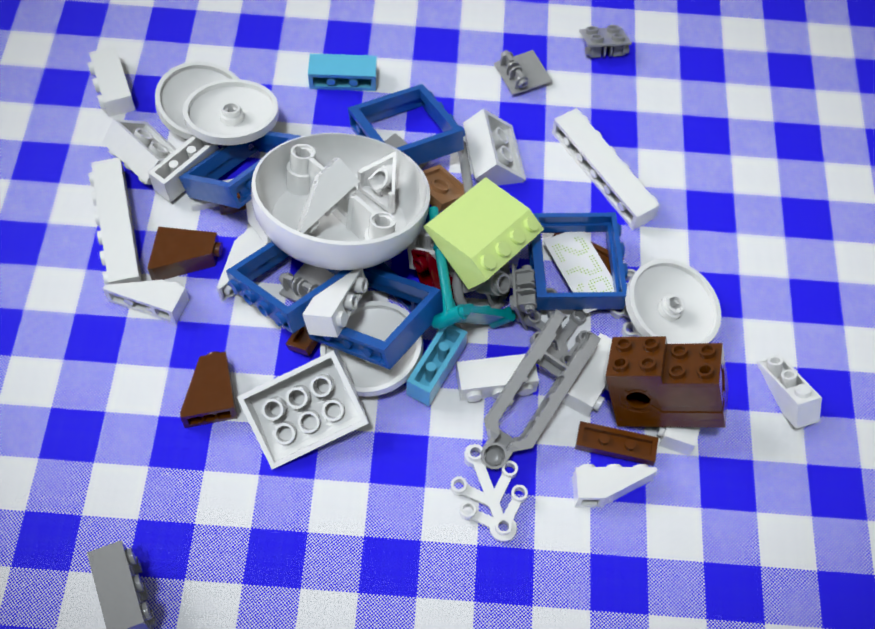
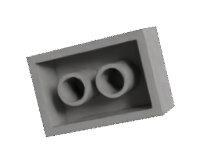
[87,540,157,629]

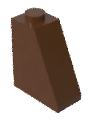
[147,226,223,280]
[180,351,237,428]

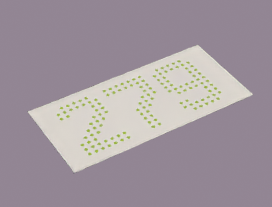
[543,232,614,314]

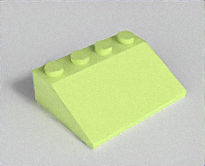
[423,177,544,290]

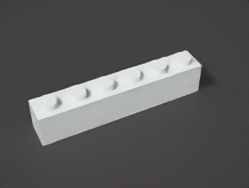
[552,108,660,230]
[88,157,142,285]

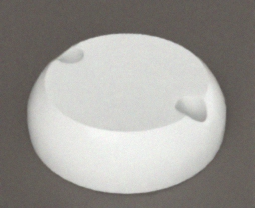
[251,133,430,270]

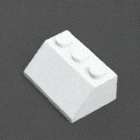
[463,109,526,186]
[102,119,176,185]

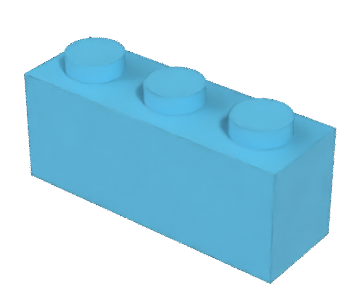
[308,53,377,91]
[406,325,468,406]

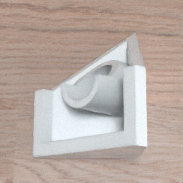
[357,151,396,214]

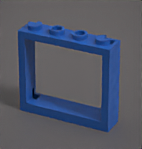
[348,84,465,165]
[179,131,301,209]
[528,212,628,310]
[226,241,353,334]
[305,267,443,370]

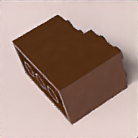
[605,336,729,428]

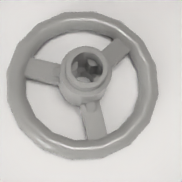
[452,262,511,309]

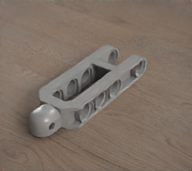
[480,309,601,469]

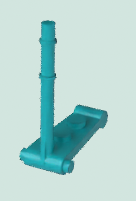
[428,206,516,329]

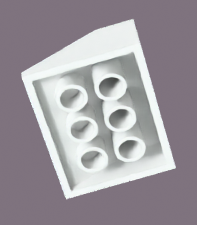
[237,349,369,469]

